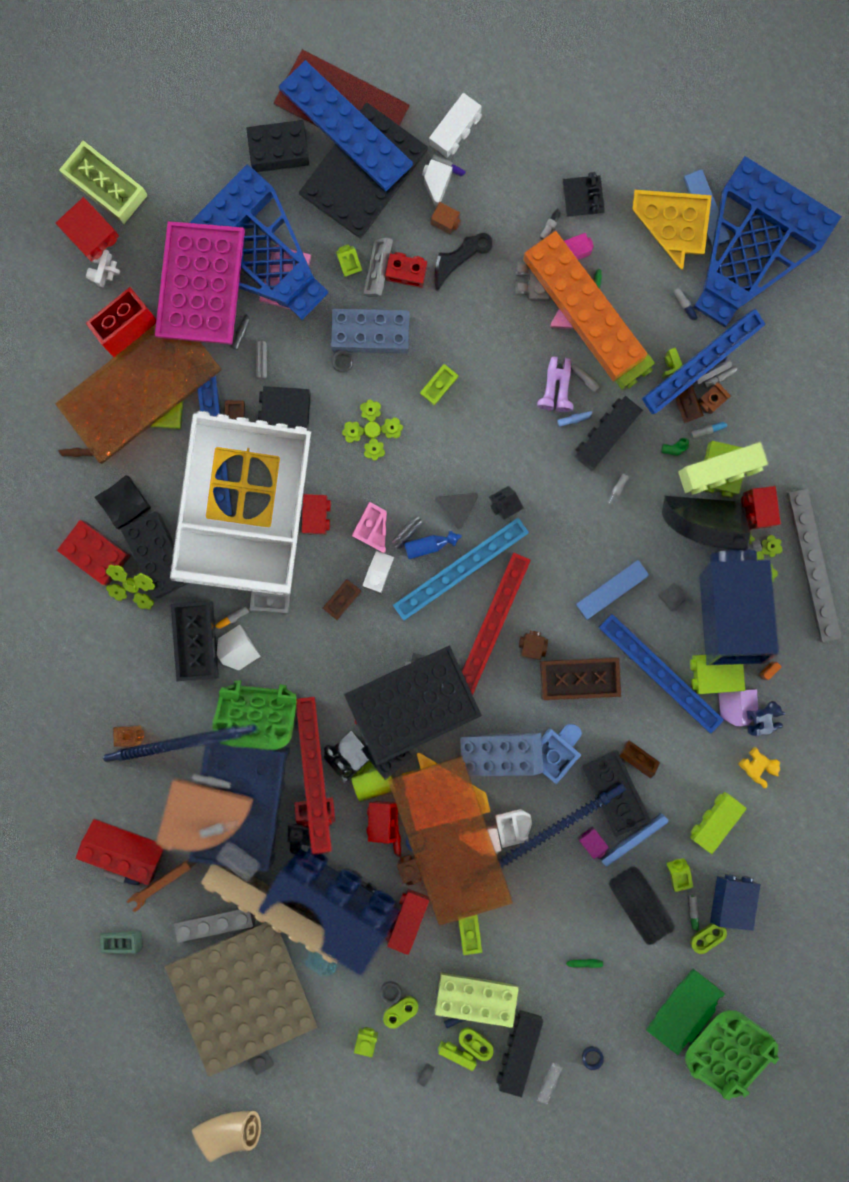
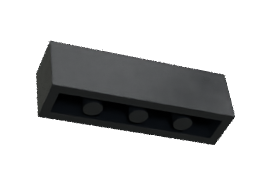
[574,395,643,471]
[496,1010,543,1098]

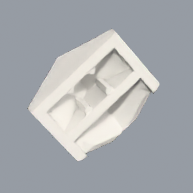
[217,625,261,671]
[495,809,532,848]

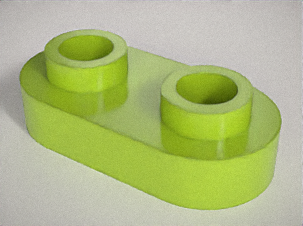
[690,923,727,954]
[383,996,418,1029]
[459,1027,494,1061]

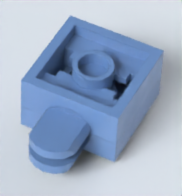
[541,724,582,784]

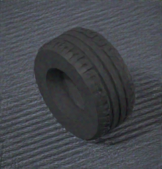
[608,866,675,945]

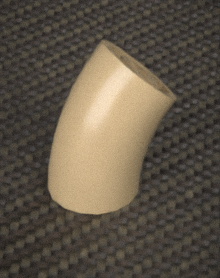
[192,1111,261,1162]

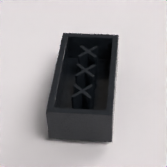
[120,512,189,598]
[171,601,219,682]

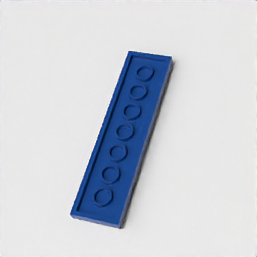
[278,60,413,191]

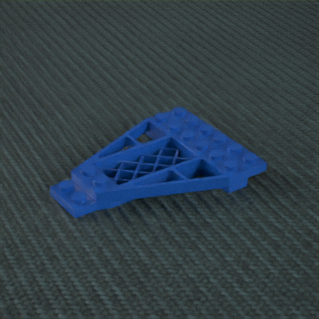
[693,156,842,327]
[189,164,329,320]

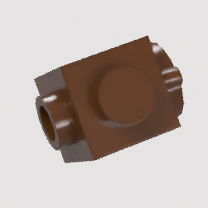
[519,630,548,660]
[397,854,422,885]

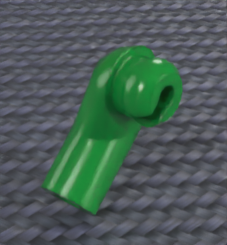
[661,437,689,456]

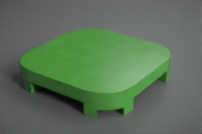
[213,680,297,750]
[685,1010,779,1101]

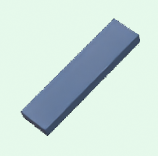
[683,169,730,248]
[575,560,649,620]
[600,813,669,866]

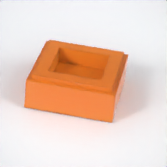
[759,662,782,680]

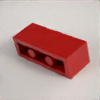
[385,888,430,955]

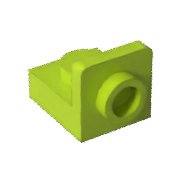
[335,244,362,277]
[662,347,683,379]
[666,858,693,892]
[354,1027,378,1057]

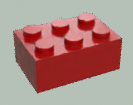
[86,287,157,357]
[57,520,131,586]

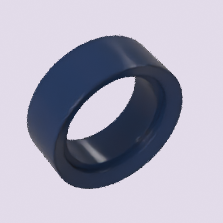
[582,1046,604,1070]

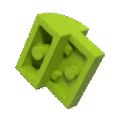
[351,761,396,802]

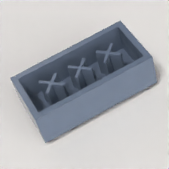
[331,309,409,354]
[460,733,544,776]

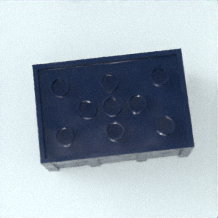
[189,742,290,872]

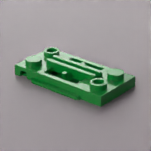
[646,968,725,1055]

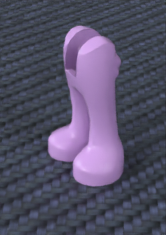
[537,357,573,412]

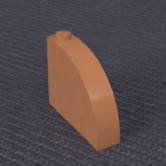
[156,778,254,851]

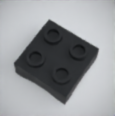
[95,475,151,530]

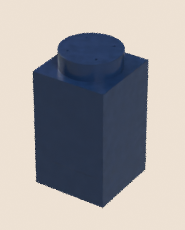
[699,549,779,665]

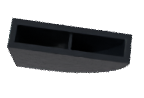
[662,496,751,550]

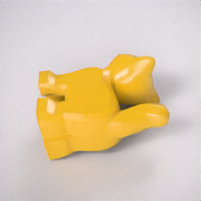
[738,747,780,788]

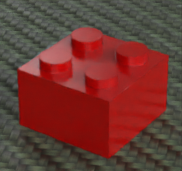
[741,486,781,530]

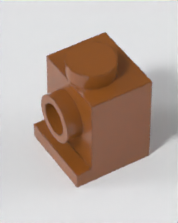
[698,382,731,414]

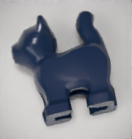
[747,701,786,737]

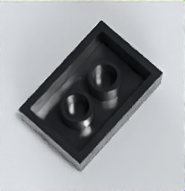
[246,120,310,172]

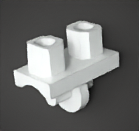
[86,249,120,288]

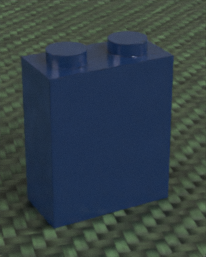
[710,874,761,931]

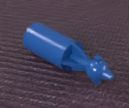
[404,531,462,559]

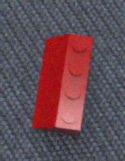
[75,819,165,885]

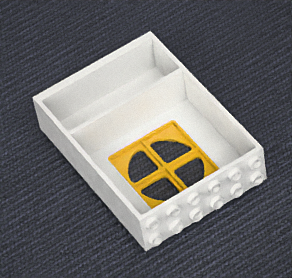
[171,411,311,596]

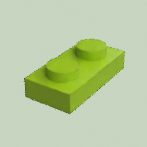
[420,364,459,406]
[458,913,482,955]
[438,1041,477,1071]

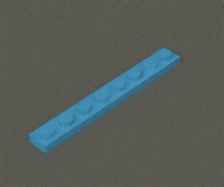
[393,518,529,621]

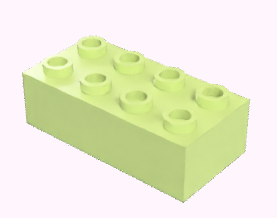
[59,141,148,224]
[678,442,768,495]
[435,972,519,1028]

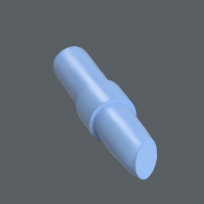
[557,411,593,427]

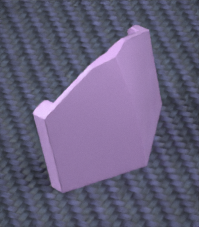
[718,689,758,726]

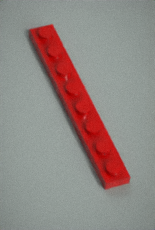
[462,552,531,695]
[296,697,332,855]

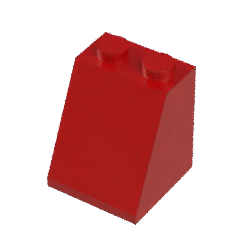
[55,197,119,262]

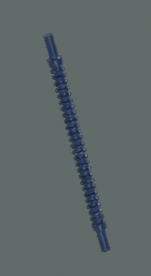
[103,725,257,762]
[459,783,626,891]

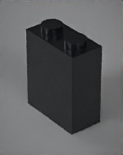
[258,386,311,430]

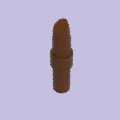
[58,448,95,457]

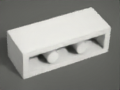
[429,93,482,158]

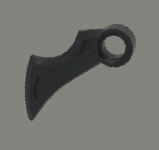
[435,233,492,291]

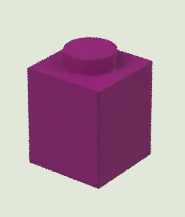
[578,826,609,859]

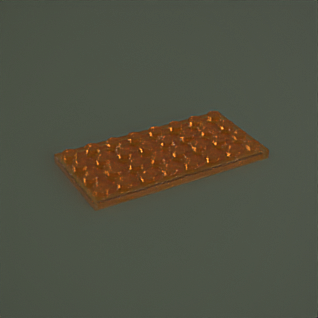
[55,324,222,464]
[388,756,513,926]

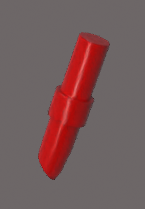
[393,825,401,857]

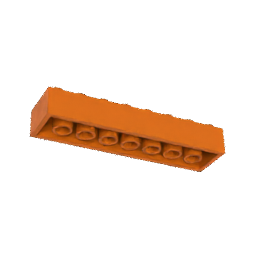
[523,231,648,382]

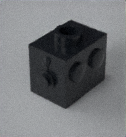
[489,486,524,520]

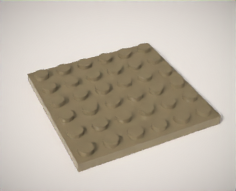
[165,922,317,1077]

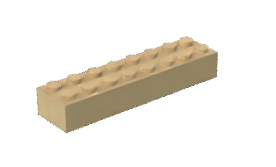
[201,864,337,963]

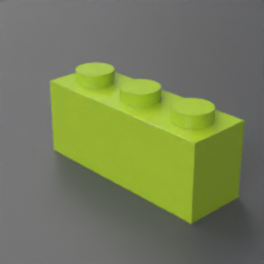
[690,792,747,854]

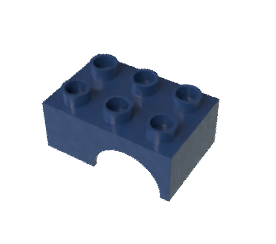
[257,848,400,977]

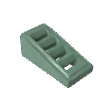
[100,931,143,954]

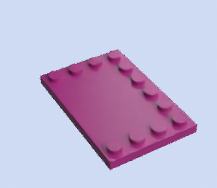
[155,221,245,345]

